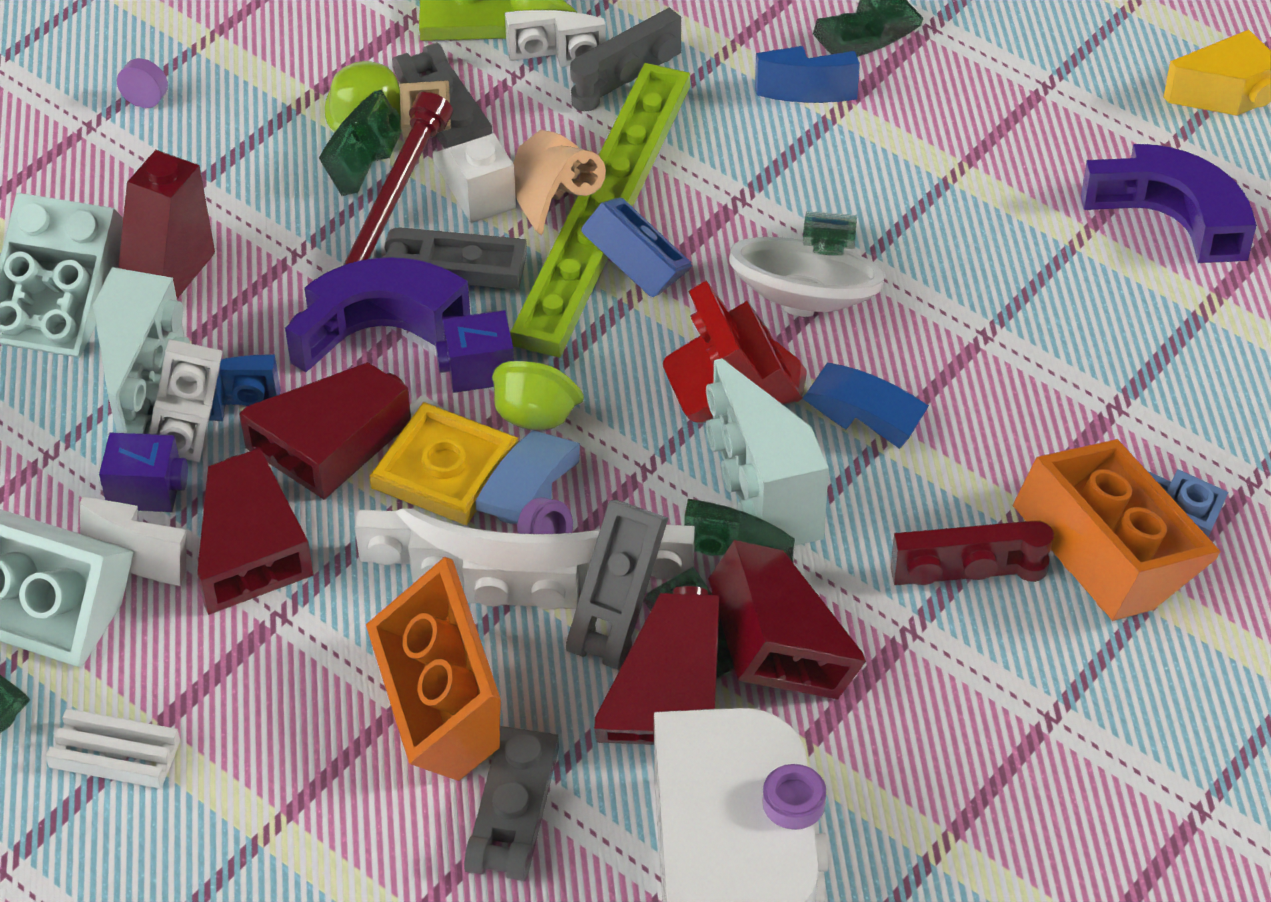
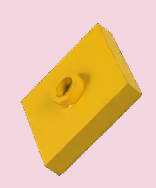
[369,402,518,526]

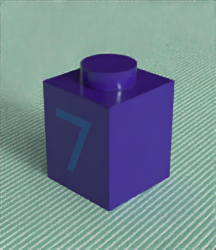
[435,310,514,393]
[99,432,188,512]

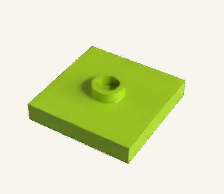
[419,0,514,41]

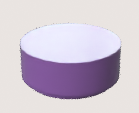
[117,58,168,108]
[517,497,573,534]
[763,764,826,829]

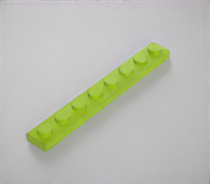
[510,63,690,358]

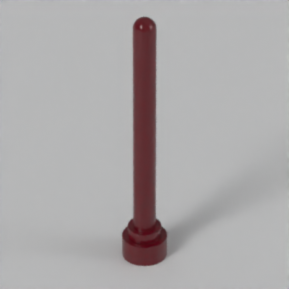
[343,92,453,265]

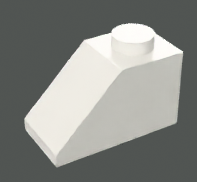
[432,133,516,223]

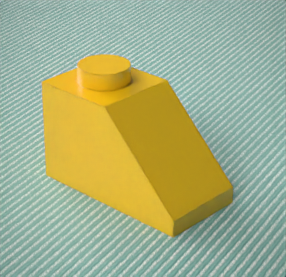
[1163,29,1271,116]

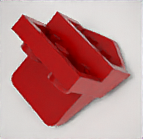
[662,280,807,423]

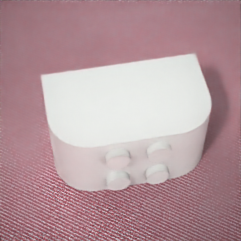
[654,708,828,902]

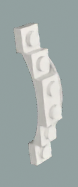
[355,508,695,609]

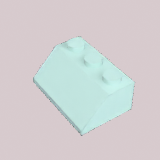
[0,509,134,667]

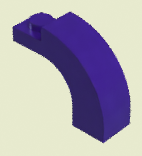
[1081,144,1257,263]
[285,257,471,372]

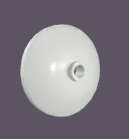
[729,237,885,317]

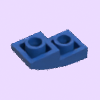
[755,46,860,103]
[209,354,281,421]
[802,362,929,449]

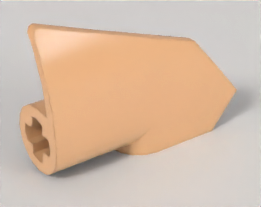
[513,129,606,235]

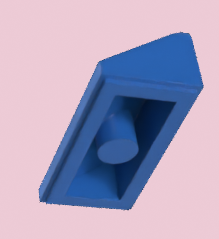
[581,198,693,297]

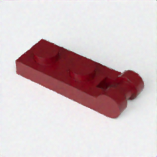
[890,521,1054,585]

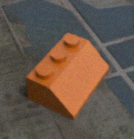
[1012,439,1221,621]
[366,557,501,781]

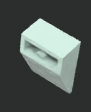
[0,193,123,358]
[93,267,190,434]
[706,358,829,549]

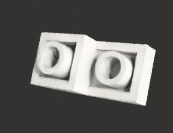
[505,10,606,67]
[149,339,223,462]
[80,496,186,586]

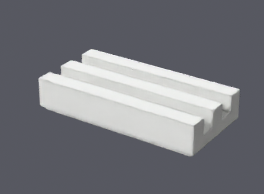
[46,708,181,789]

